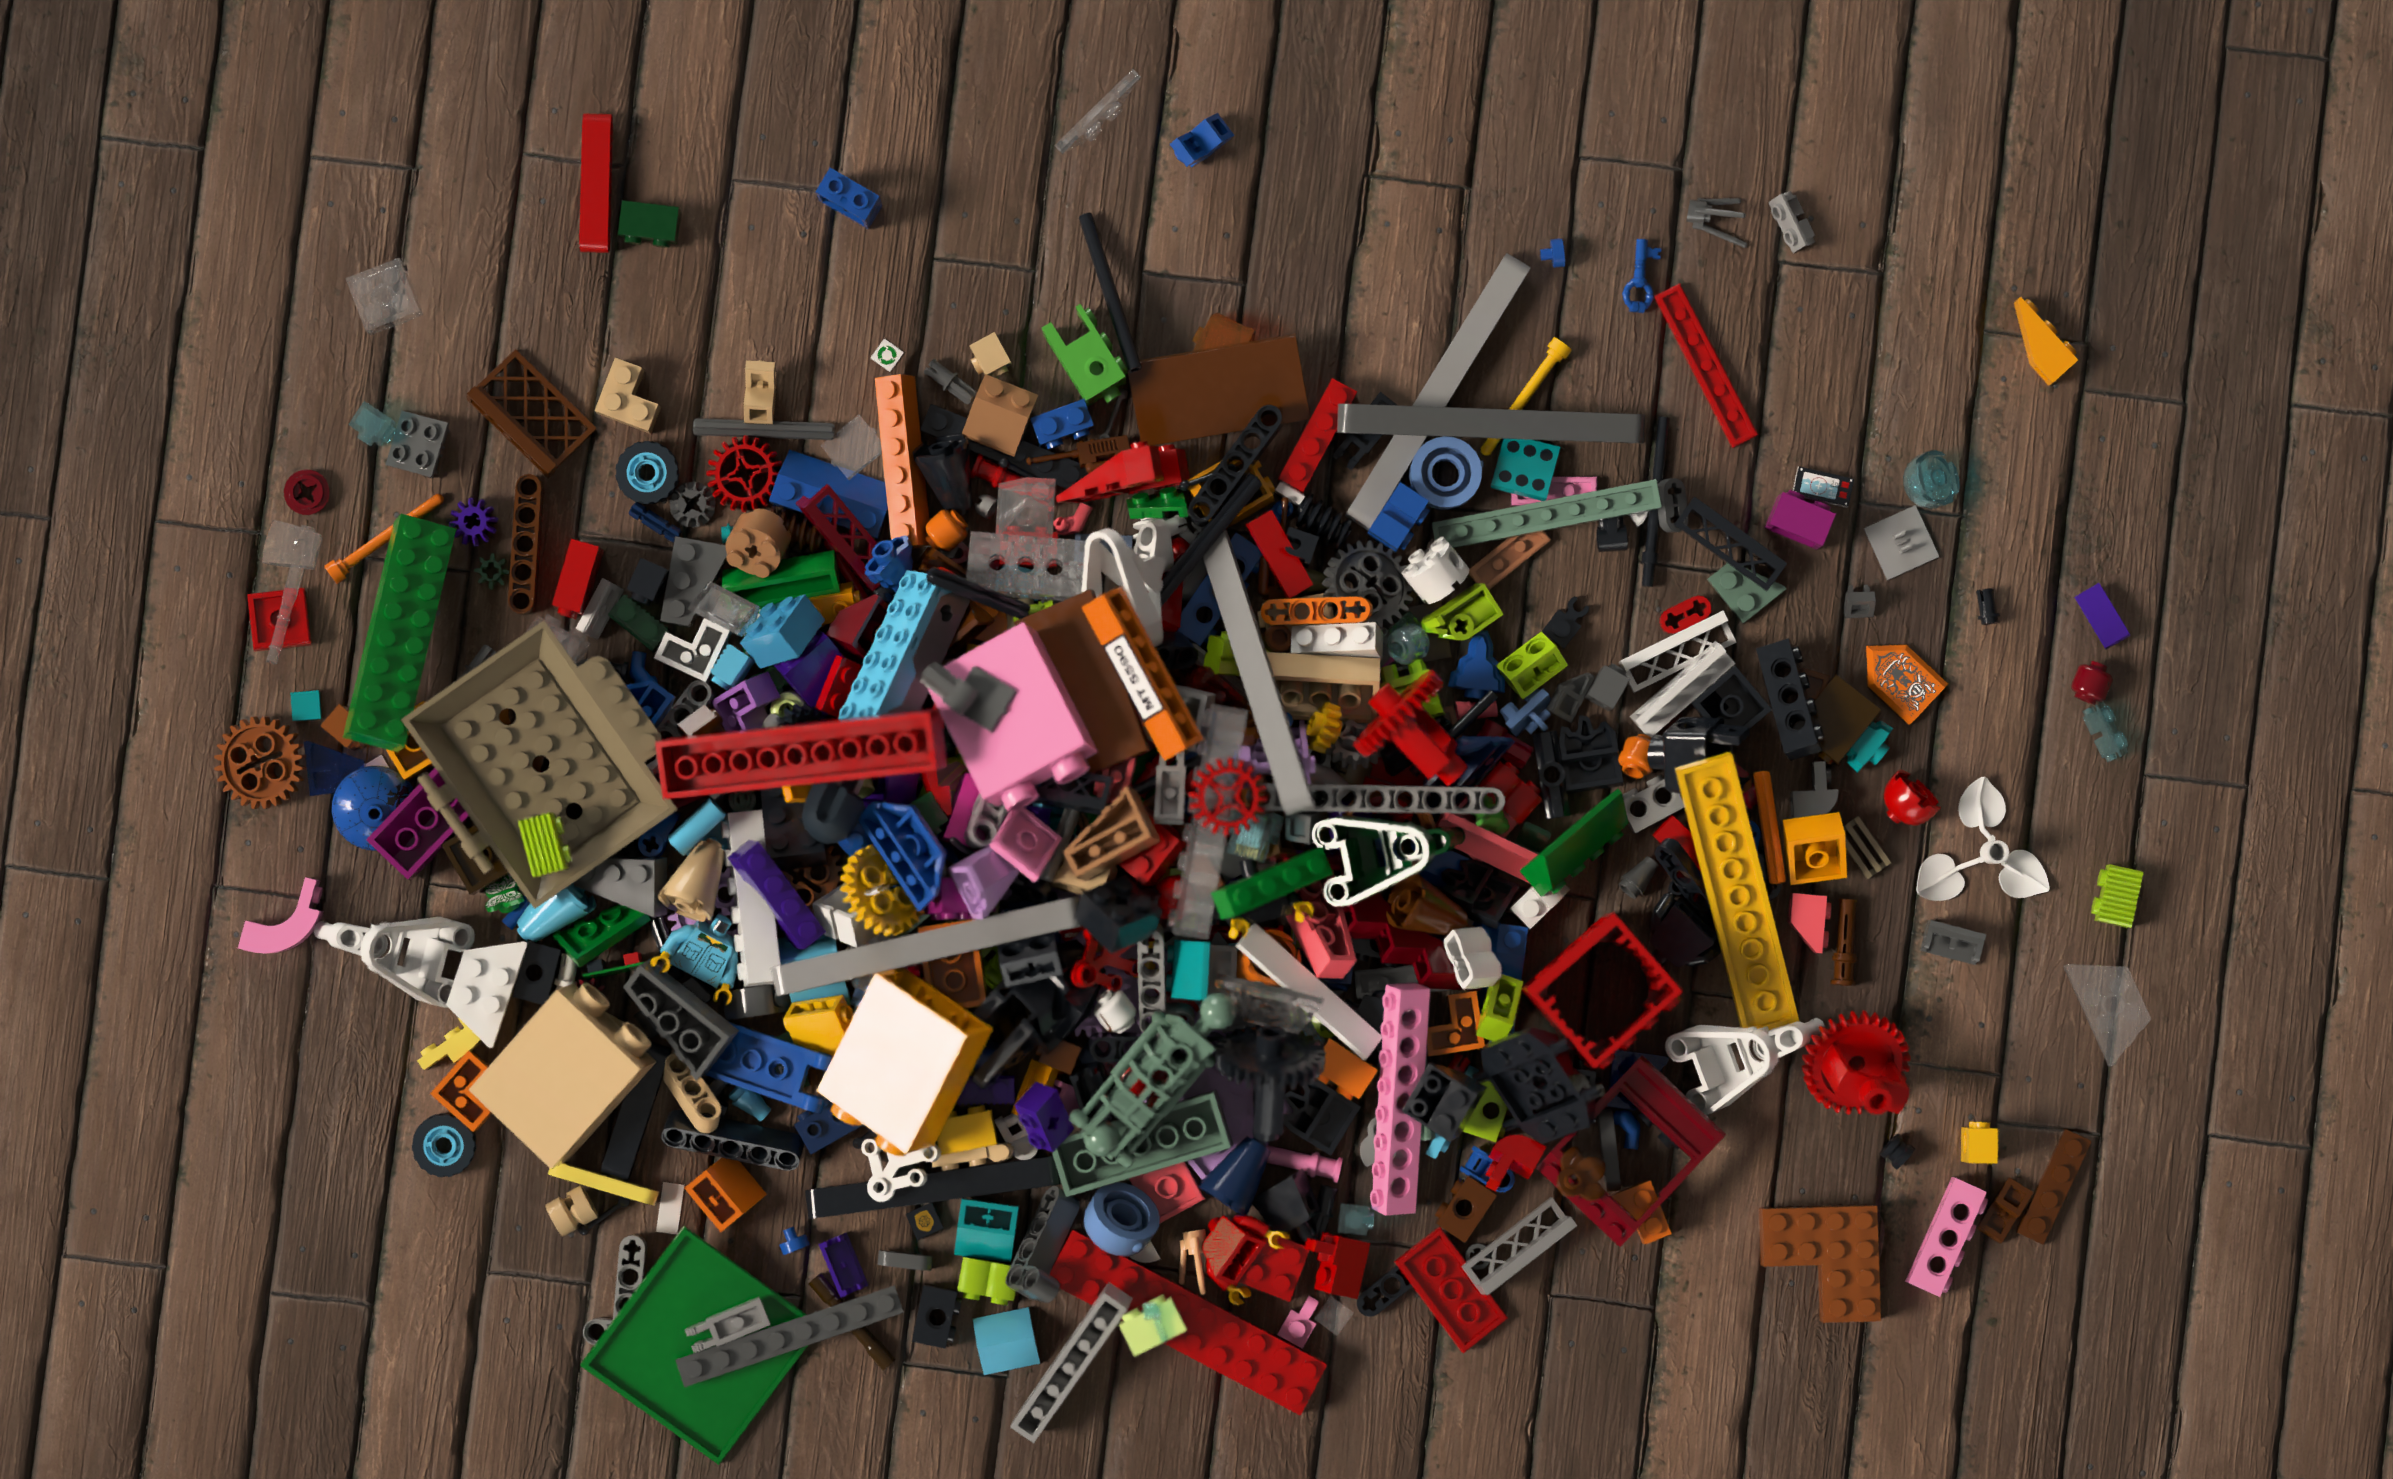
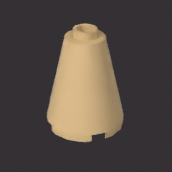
[658,838,725,922]

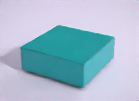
[290,690,322,721]

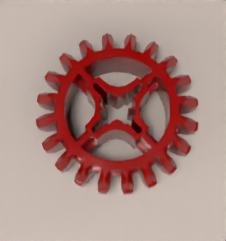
[706,435,783,513]
[1189,757,1268,836]

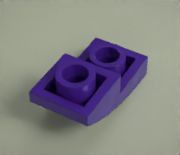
[2074,583,2131,650]

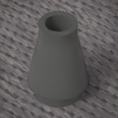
[1618,856,1659,899]

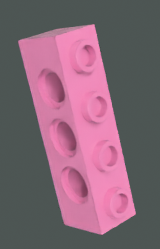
[1905,1177,1988,1297]

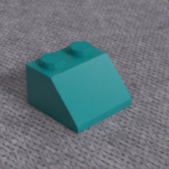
[1166,940,1210,1000]

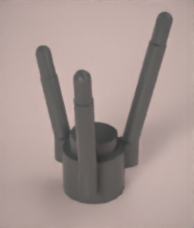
[1686,198,1747,248]

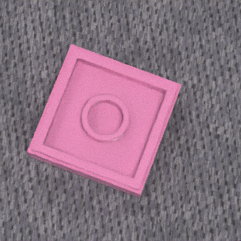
[989,807,1062,882]

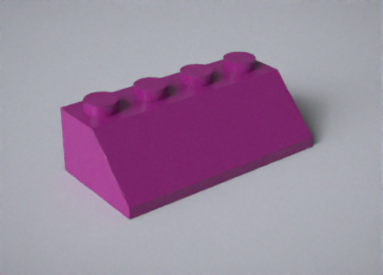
[366,768,471,880]

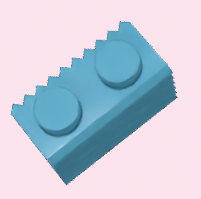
[710,644,755,691]

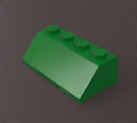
[1519,789,1629,897]

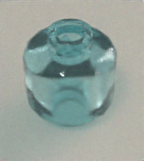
[1387,624,1430,665]

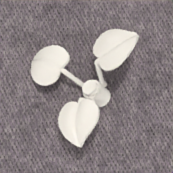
[1916,777,2050,901]

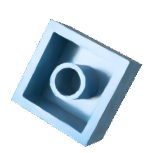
[740,594,825,669]

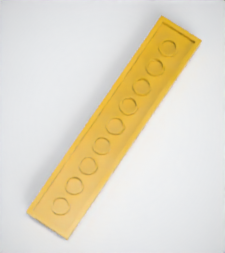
[1675,752,1799,1030]

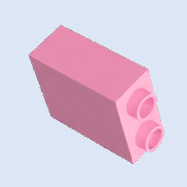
[927,622,1098,812]

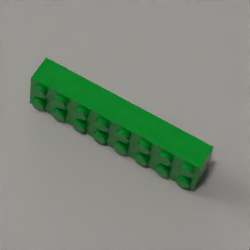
[342,513,456,752]

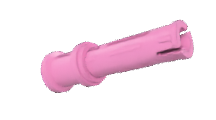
[1267,1145,1343,1183]

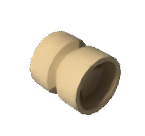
[545,1185,599,1237]

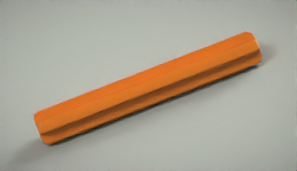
[1753,771,1786,884]

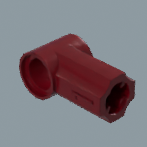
[1477,719,1534,770]

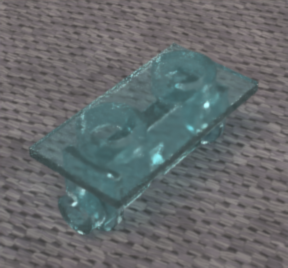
[2082,701,2128,762]

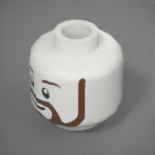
[1093,990,1136,1034]

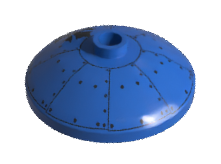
[332,766,414,851]

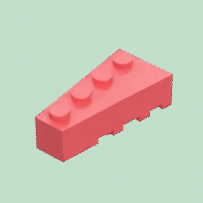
[1278,861,1356,978]

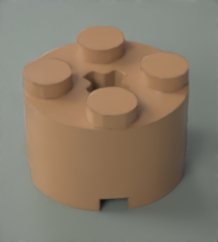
[726,509,791,578]

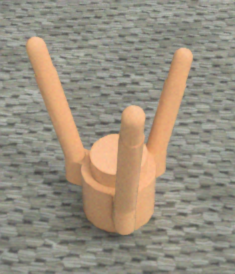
[1179,1229,1207,1295]

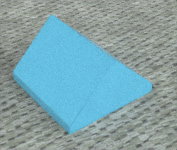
[973,1307,1040,1375]

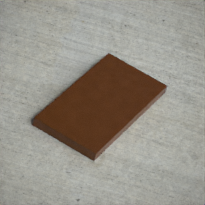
[1128,334,1311,446]
[1014,589,1151,783]

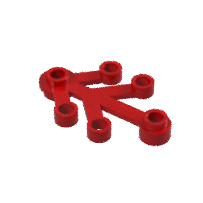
[1071,929,1154,992]

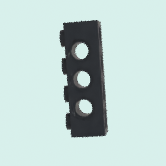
[1756,638,1825,761]

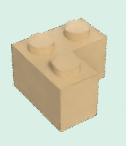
[595,358,661,434]

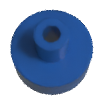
[1540,238,1565,268]
[779,1226,810,1255]

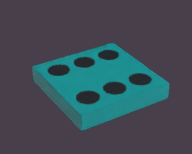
[1491,439,1560,501]

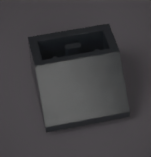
[1402,1062,1487,1142]

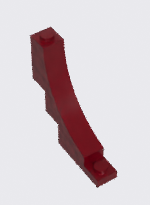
[1334,850,1482,991]

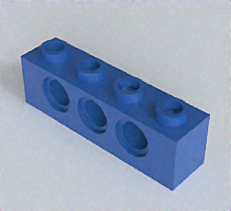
[1176,533,1262,647]

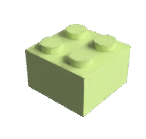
[1119,1295,1187,1357]

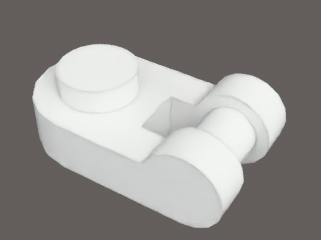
[994,1114,1038,1160]

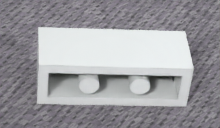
[1291,622,1383,660]

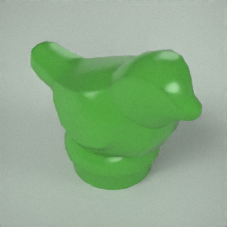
[1470,794,1510,835]

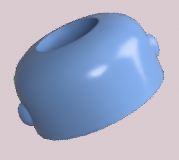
[1409,436,1483,510]
[1084,1182,1160,1256]

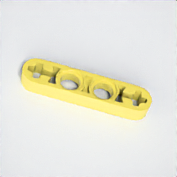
[548,1163,659,1206]

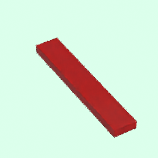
[1654,283,1758,448]

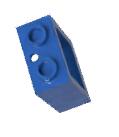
[816,168,883,230]

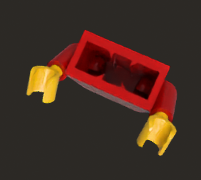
[1202,1215,1290,1305]

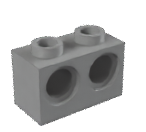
[1622,775,1684,834]

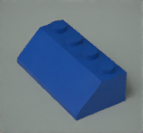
[769,449,888,541]

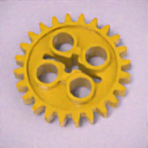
[840,844,924,937]

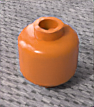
[925,509,968,552]
[1618,734,1653,778]

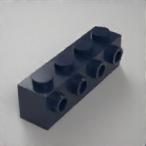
[794,1099,864,1154]

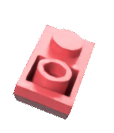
[1788,893,1831,954]

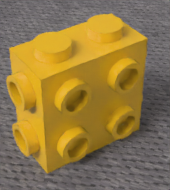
[783,995,853,1056]

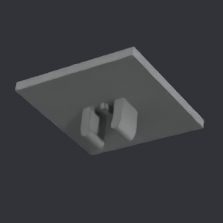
[1864,505,1939,580]

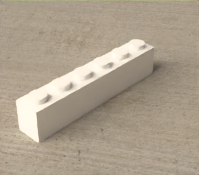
[721,810,780,987]

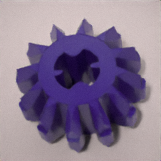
[449,498,499,547]

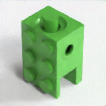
[1041,304,1128,407]

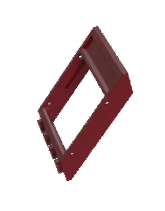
[1536,1055,1727,1247]

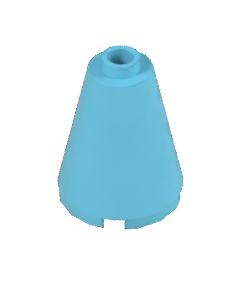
[517,882,597,942]

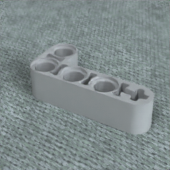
[1138,923,1195,1036]
[583,1234,648,1345]

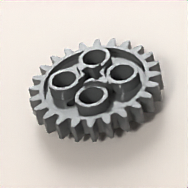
[1322,540,1413,629]

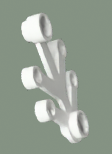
[862,1139,941,1202]

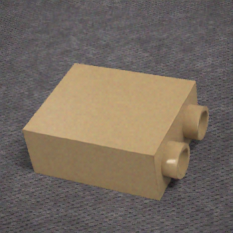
[469,983,656,1169]

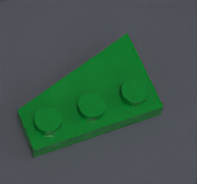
[551,904,651,967]

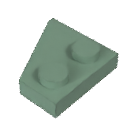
[1707,564,1786,624]

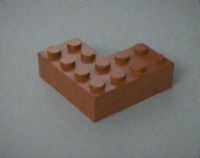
[1759,1205,1881,1323]

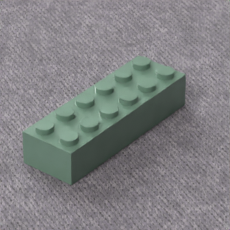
[1052,1089,1233,1197]

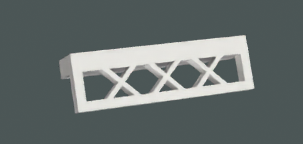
[1619,611,1736,692]
[1630,641,1735,738]

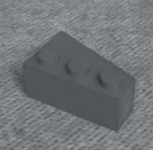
[660,536,727,628]
[574,855,667,918]

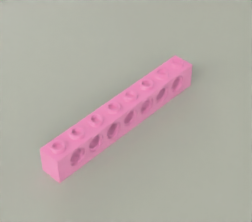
[1370,983,1430,1216]

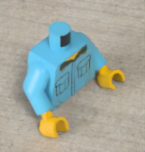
[650,914,738,1006]

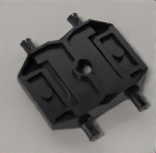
[1472,1026,1605,1144]

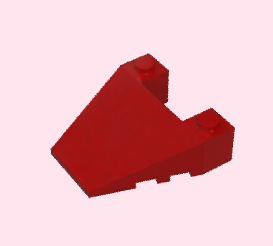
[1056,441,1190,504]

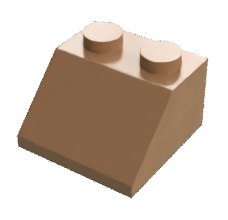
[962,374,1038,457]

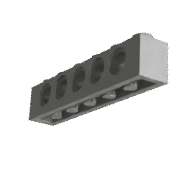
[1010,1282,1132,1443]

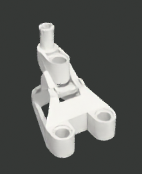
[1082,515,1187,647]
[314,917,475,1008]
[1665,1018,1825,1115]

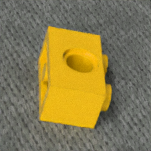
[1961,1122,1998,1163]

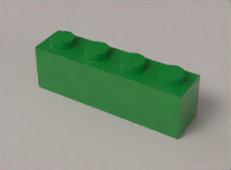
[722,550,841,612]
[1211,847,1333,919]

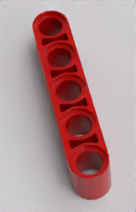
[579,113,613,253]

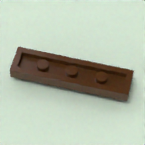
[2016,1129,2092,1245]

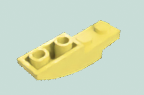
[417,1018,482,1070]

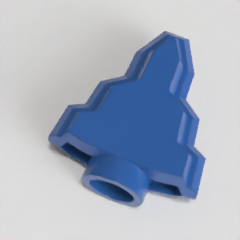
[865,535,914,593]
[1448,630,1505,700]

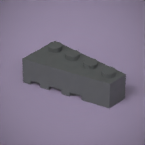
[624,959,739,1081]

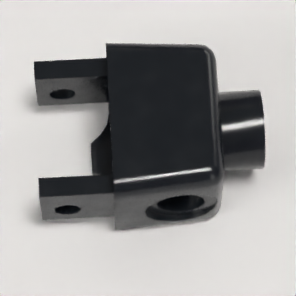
[1648,717,1752,795]

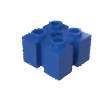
[1367,482,1430,553]

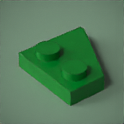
[1126,487,1188,519]

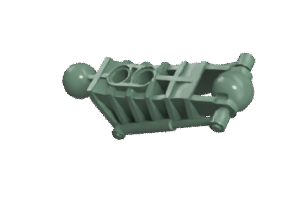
[1069,993,1237,1168]

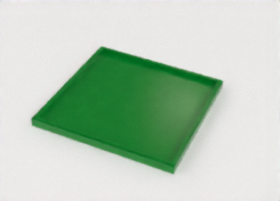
[580,1226,808,1465]

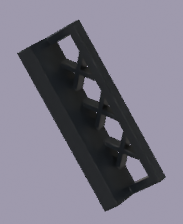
[1674,496,1787,592]
[1033,772,1115,815]

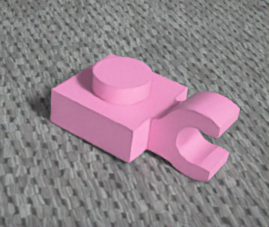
[1277,1295,1319,1349]

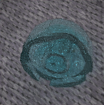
[1903,450,1960,509]

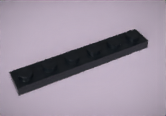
[920,404,1087,489]

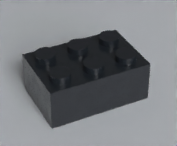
[760,787,828,871]

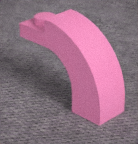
[238,877,324,954]

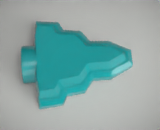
[1847,721,1893,773]

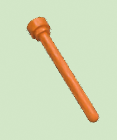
[324,494,444,584]

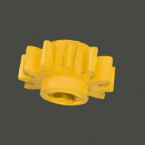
[1306,702,1342,753]

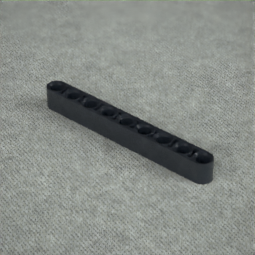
[805,1156,1061,1219]

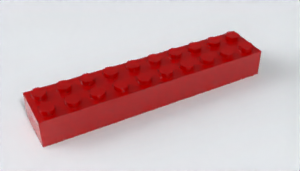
[655,708,947,799]
[1049,1229,1327,1416]

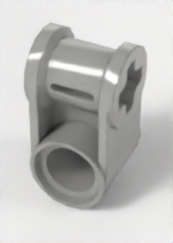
[964,793,1007,850]

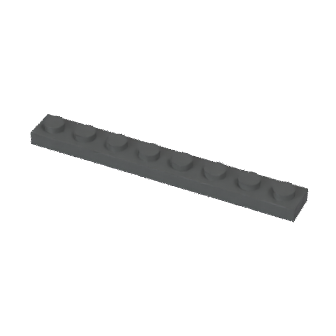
[676,1285,904,1387]

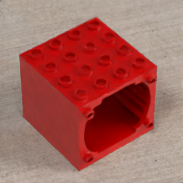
[1521,912,1683,1068]

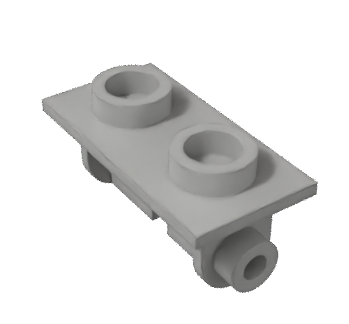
[1768,191,1816,253]

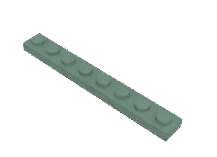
[1432,479,1662,548]

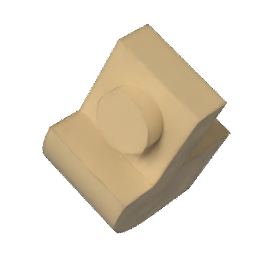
[744,360,776,424]

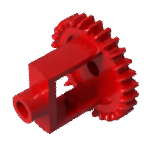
[1352,669,1468,786]
[1801,1011,1911,1115]

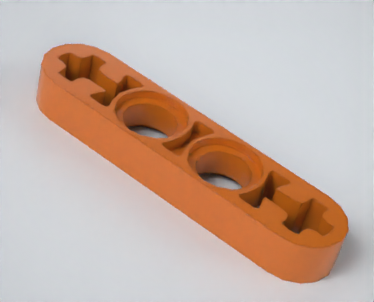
[1261,597,1373,625]

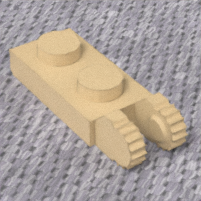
[931,1142,1015,1171]

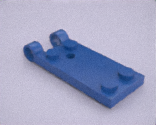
[706,1021,834,1113]

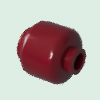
[2071,661,2113,705]

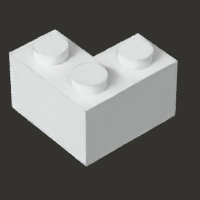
[654,618,732,684]

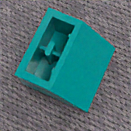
[954,1198,1019,1263]

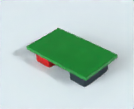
[583,952,645,980]

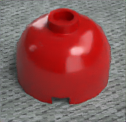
[1884,770,1941,826]

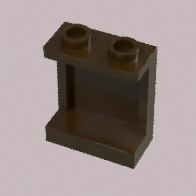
[1793,675,1882,767]

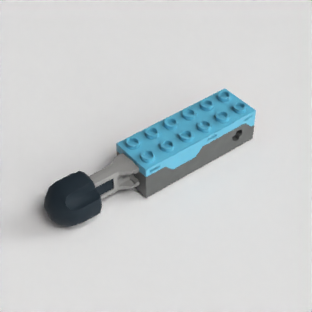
[802,567,970,844]

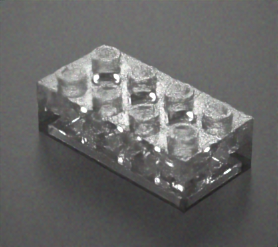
[967,531,1086,601]

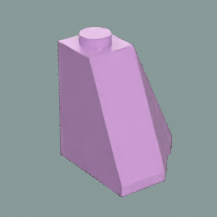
[948,845,1020,919]

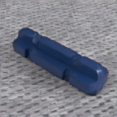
[629,502,682,543]

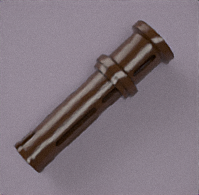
[1830,899,1858,986]

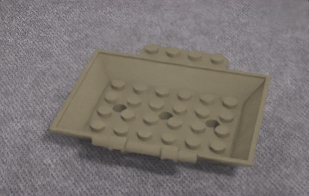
[401,620,678,909]

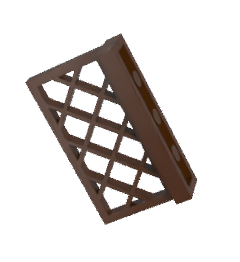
[467,349,597,479]

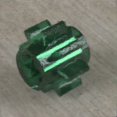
[474,553,510,590]

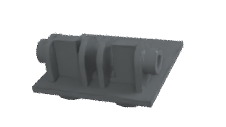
[385,411,450,479]

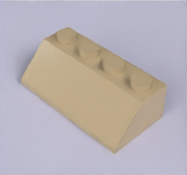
[1267,652,1380,724]

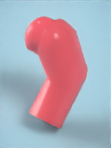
[1053,502,1093,536]

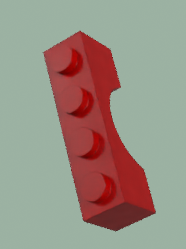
[1277,378,1357,493]

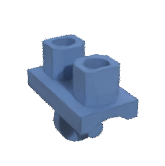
[1500,689,1551,737]

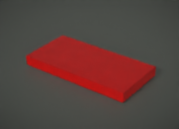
[1394,1226,1508,1353]

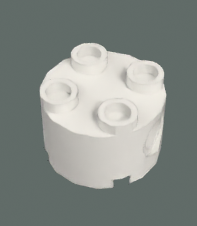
[1402,537,1469,604]

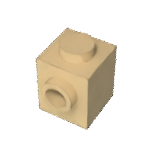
[969,332,1012,378]

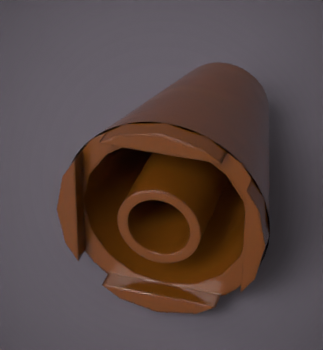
[1386,874,1468,935]

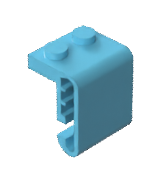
[668,797,728,856]
[778,935,851,1005]

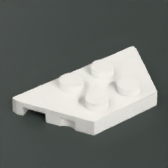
[446,942,528,1048]

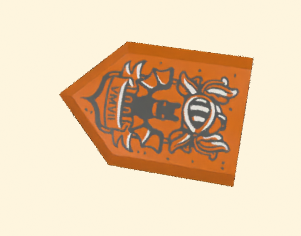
[1866,645,1948,725]

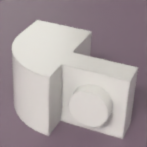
[1510,885,1570,929]

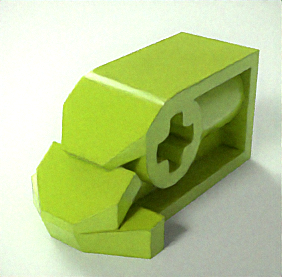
[1421,583,1504,640]

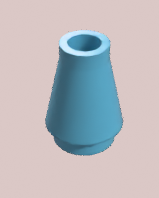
[728,1086,771,1121]

